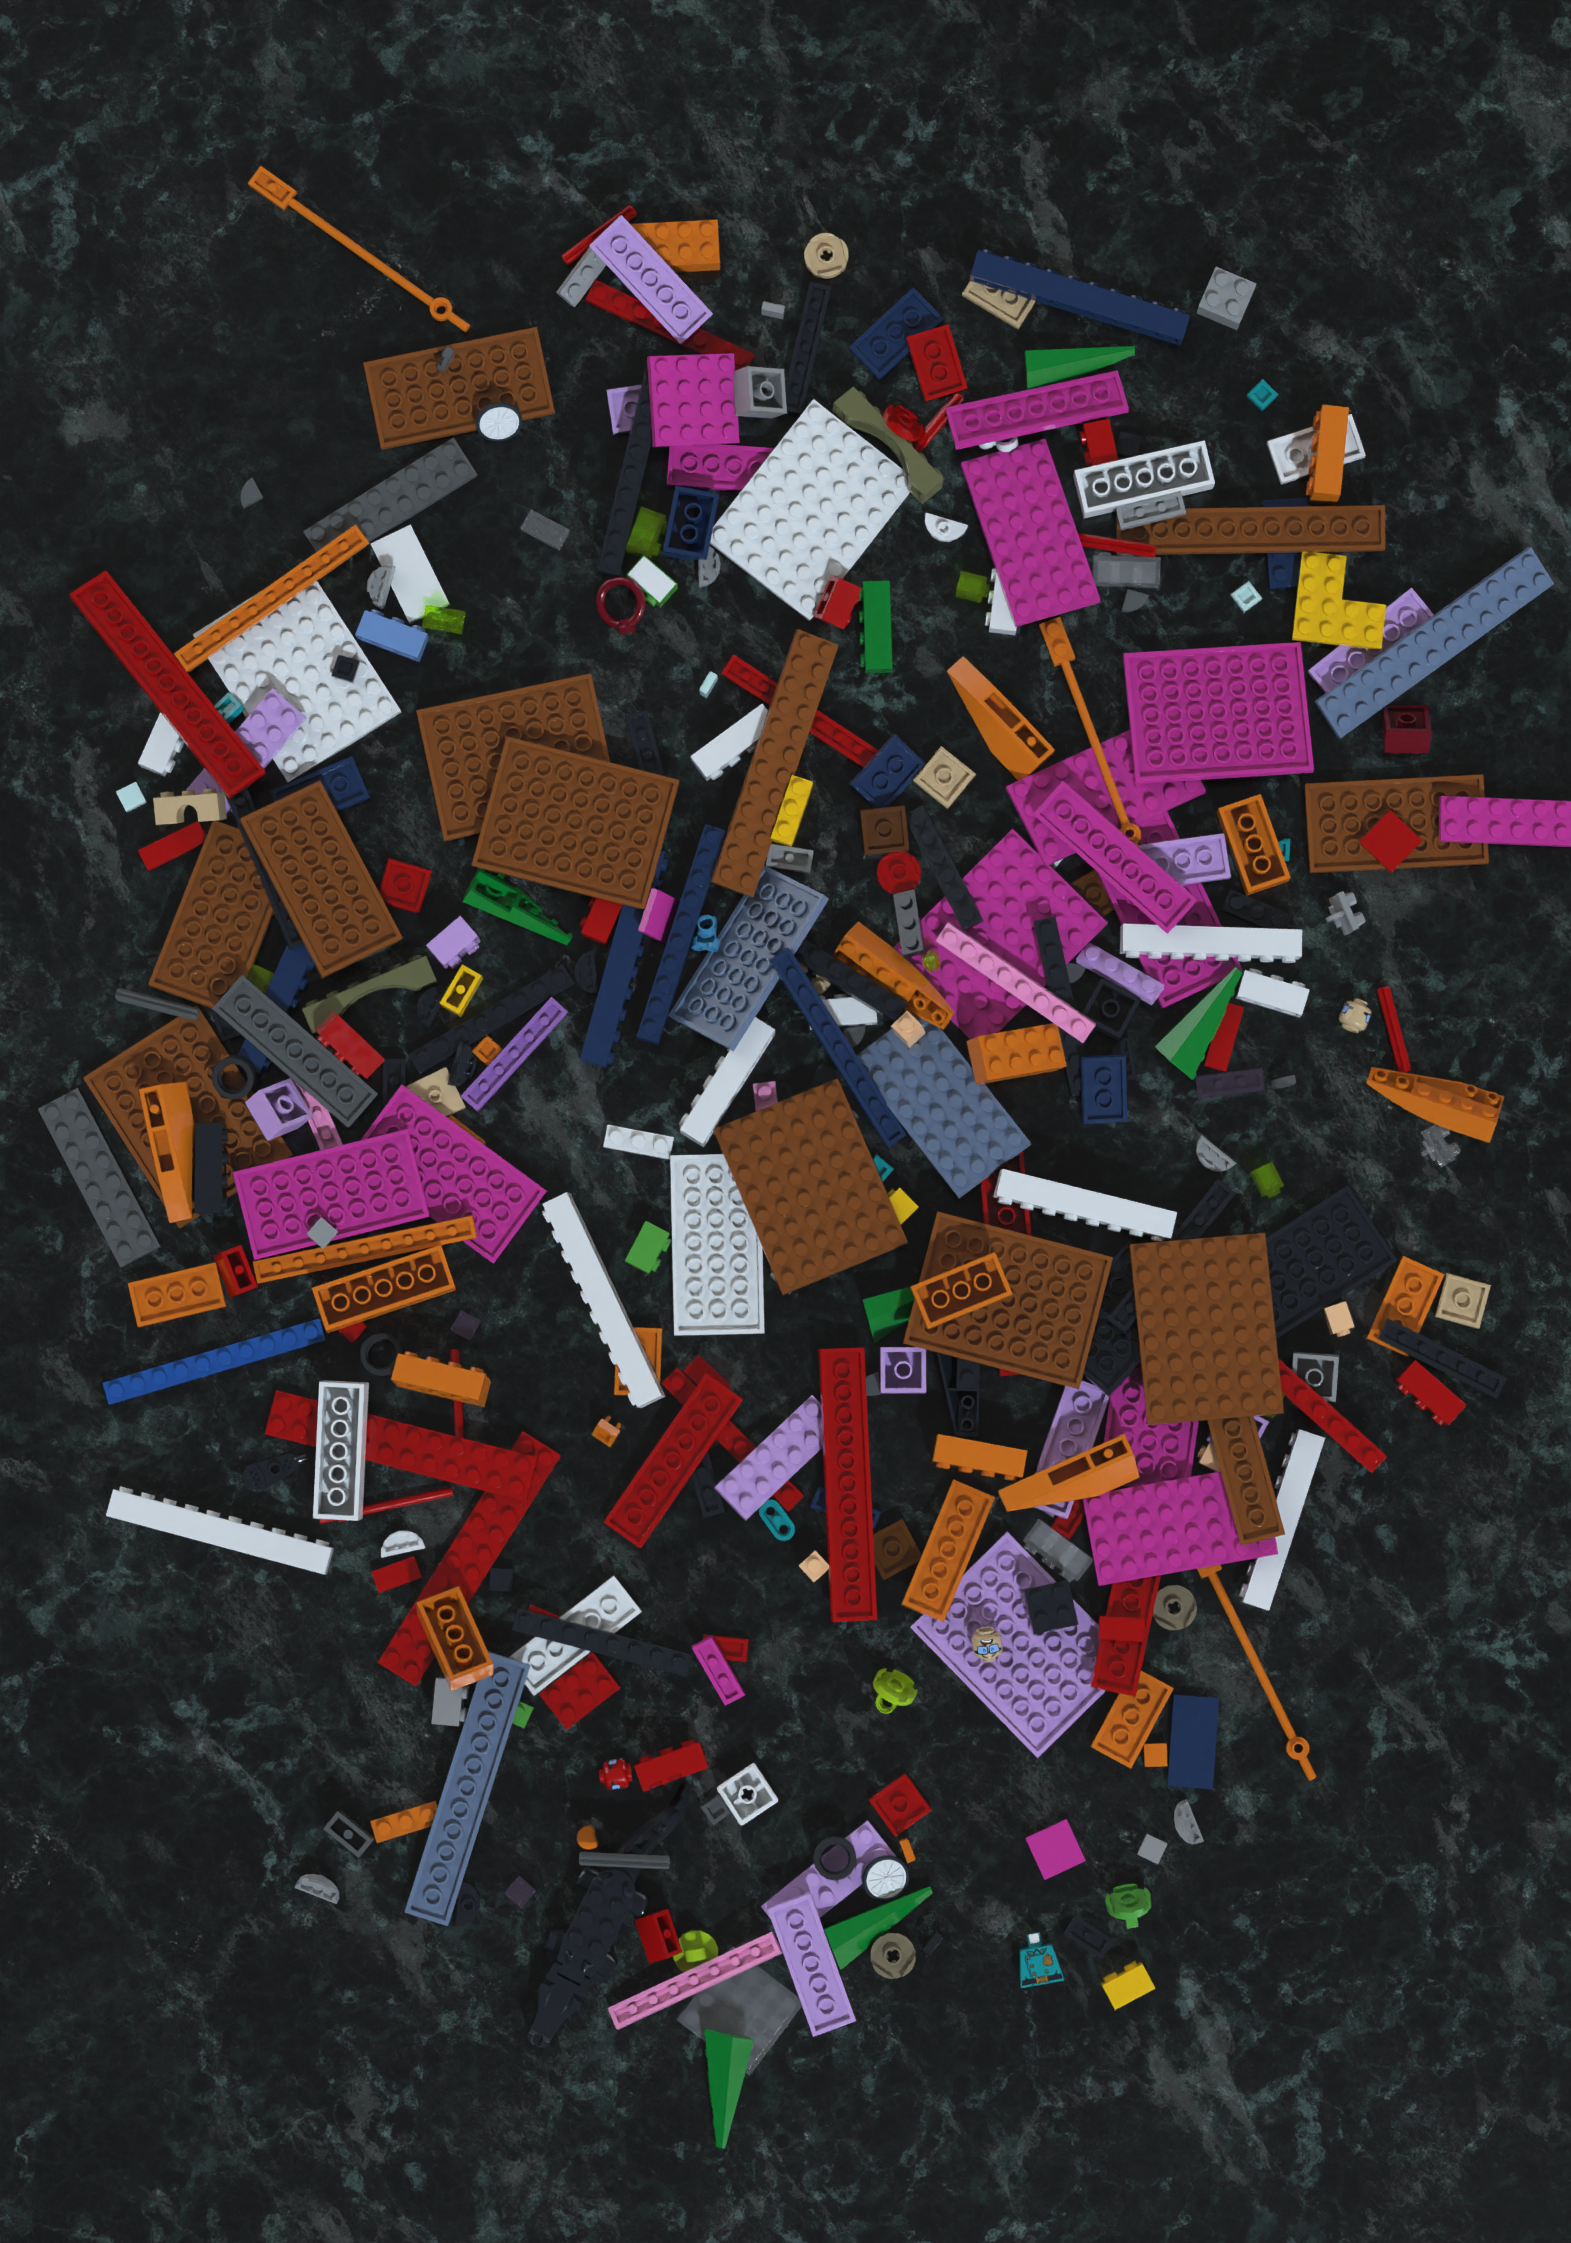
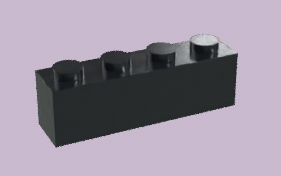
[194,1123,229,1215]

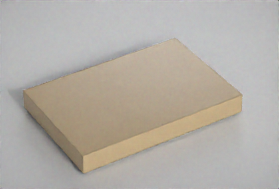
[962,281,1036,329]

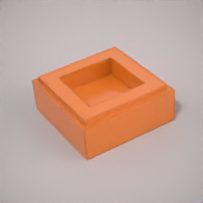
[472,1035,503,1066]
[1143,1743,1167,1767]
[899,1838,915,1863]

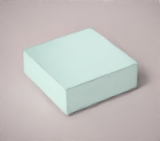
[1230,581,1262,613]
[699,672,718,698]
[116,782,147,812]

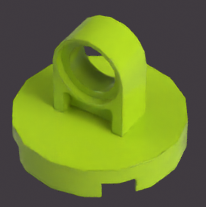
[873,1668,918,1714]
[673,1930,718,1973]

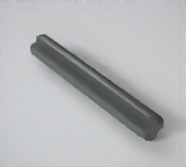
[115,988,200,1021]
[579,1852,670,1869]

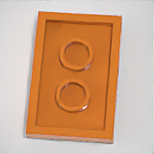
[614,1327,662,1395]

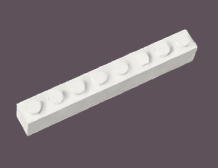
[1120,924,1302,963]
[993,1169,1177,1242]
[1239,1429,1325,1611]

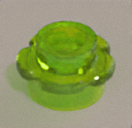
[923,950,940,972]

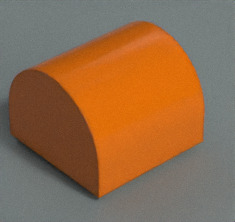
[577,1824,598,1849]

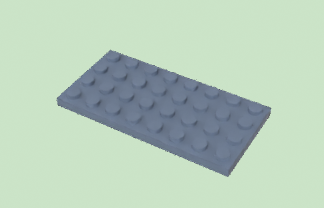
[668,865,829,1052]
[857,1014,1031,1198]

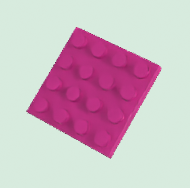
[647,353,740,447]

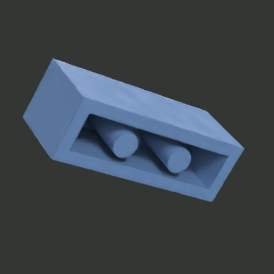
[355,609,429,662]

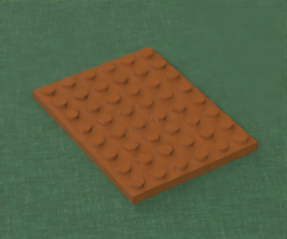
[416,673,610,841]
[472,737,680,910]
[83,1005,294,1228]
[713,1078,908,1295]
[903,1212,1113,1389]
[1129,1233,1284,1425]

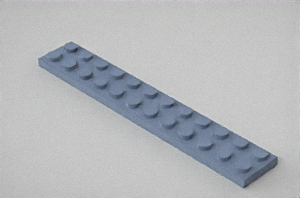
[1315,547,1554,738]
[405,1651,531,1926]

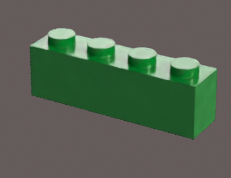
[859,581,892,673]

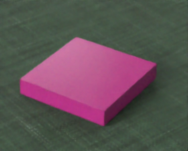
[638,888,680,944]
[1025,1819,1086,1880]

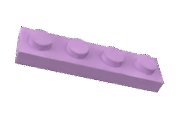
[1076,942,1164,1005]

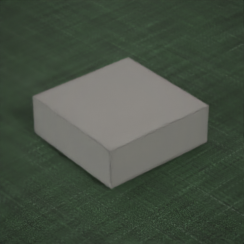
[761,301,785,319]
[307,1217,339,1249]
[1137,1833,1167,1864]

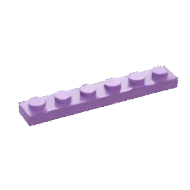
[461,997,568,1112]

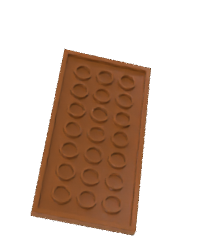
[363,327,555,450]
[1304,775,1489,873]
[240,781,403,978]
[148,821,274,1008]

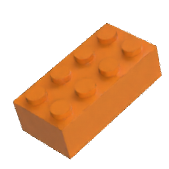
[630,220,720,272]
[1306,405,1349,505]
[1216,794,1291,896]
[967,1023,1067,1085]
[910,1252,1012,1330]
[391,1351,491,1407]
[932,1434,1027,1482]
[416,1586,493,1691]

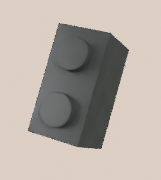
[324,1810,375,1858]

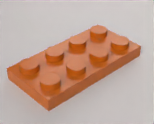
[1366,1256,1445,1357]
[128,1262,227,1327]
[1090,1671,1174,1768]

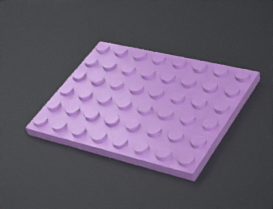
[910,1532,1105,1758]

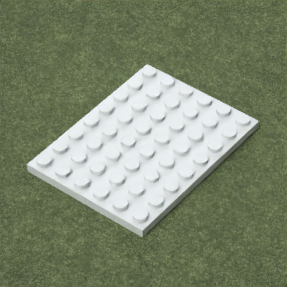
[710,399,910,621]
[193,582,401,783]

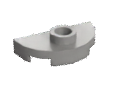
[698,546,721,588]
[367,565,396,609]
[1196,1135,1236,1172]
[1174,1799,1204,1845]
[294,1874,339,1904]

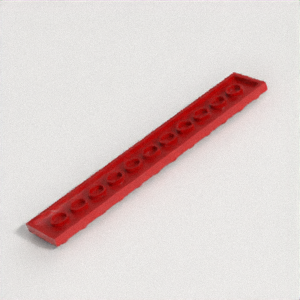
[70,571,265,798]
[818,1348,877,1622]
[265,1390,538,1501]
[378,1432,561,1687]

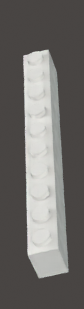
[542,1192,665,1408]
[106,1486,334,1575]

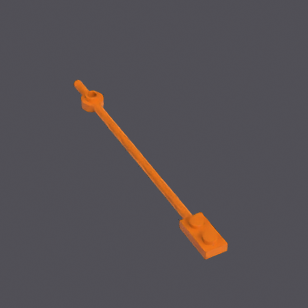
[248,166,470,332]
[1039,617,1141,847]
[1197,1565,1317,1781]

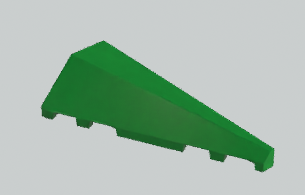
[1024,346,1135,390]
[462,868,573,945]
[1155,967,1244,1080]
[862,1287,914,1343]
[824,1886,933,1969]
[703,2028,754,2149]

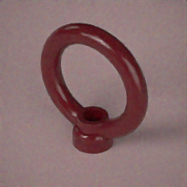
[596,576,646,635]

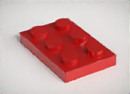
[905,324,968,402]
[539,1652,621,1730]

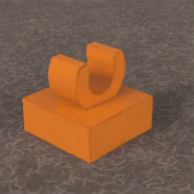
[592,1416,621,1447]

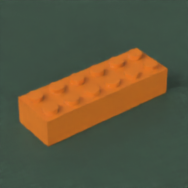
[312,1245,456,1333]

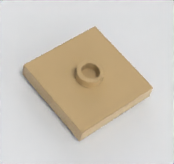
[913,746,976,809]
[406,1067,466,1117]
[1435,1273,1491,1329]

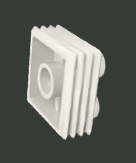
[717,1763,778,1825]

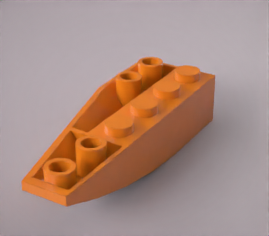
[947,656,1055,781]
[832,922,955,1030]
[1367,1067,1504,1143]
[139,1082,195,1223]
[998,1434,1140,1512]

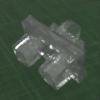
[1421,1124,1461,1167]

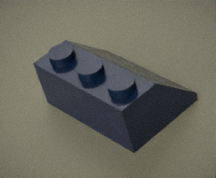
[663,486,719,560]

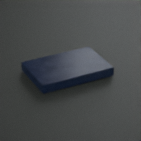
[849,734,926,808]
[1080,1054,1128,1124]

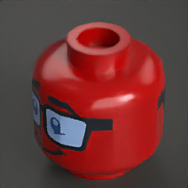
[599,1758,633,1790]

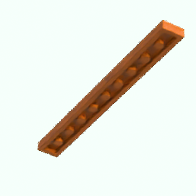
[174,524,369,673]
[253,1215,478,1284]

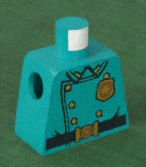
[1019,1932,1064,1988]

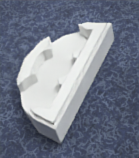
[925,513,968,542]
[381,1531,426,1558]

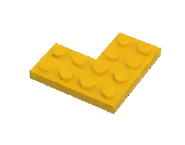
[1292,552,1386,650]

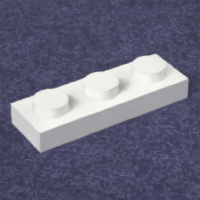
[603,1125,674,1160]

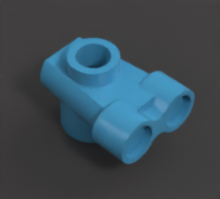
[692,915,719,952]

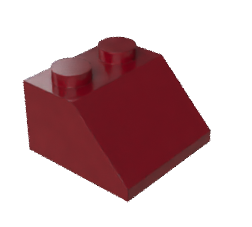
[1382,705,1432,754]

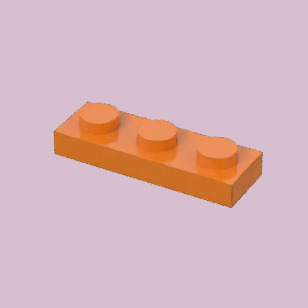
[370,1801,438,1843]

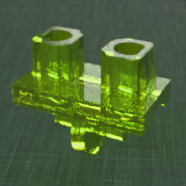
[422,605,466,634]

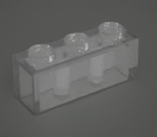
[1092,552,1161,588]
[1022,1519,1094,1582]

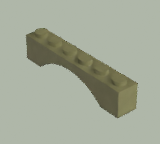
[832,387,944,504]
[302,955,438,1036]

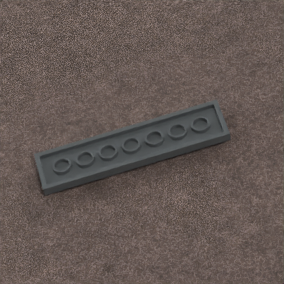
[303,437,478,552]
[212,975,378,1128]
[38,1088,161,1268]

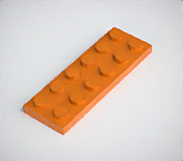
[901,1479,995,1623]

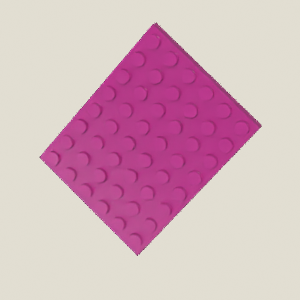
[1123,642,1314,784]
[894,829,1108,1039]

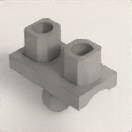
[1326,891,1366,936]

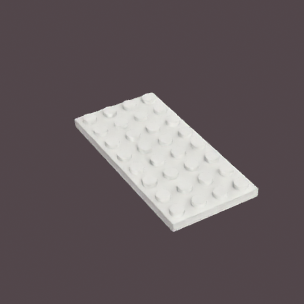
[670,1154,764,1336]

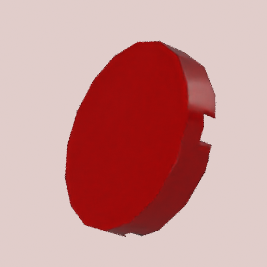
[883,405,924,442]
[876,851,921,894]

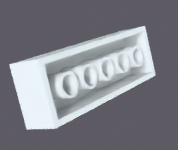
[1073,440,1215,519]
[679,1017,775,1148]
[313,1380,369,1521]

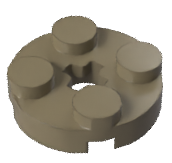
[1152,1585,1197,1630]
[870,1932,915,1979]

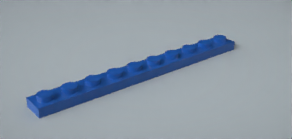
[103,1319,326,1405]

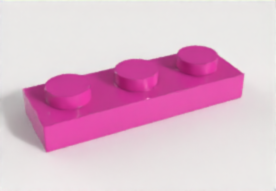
[692,1635,745,1706]

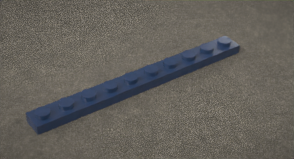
[769,948,906,1147]

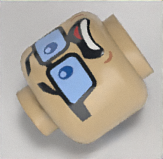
[1339,998,1372,1033]
[972,1627,1003,1662]

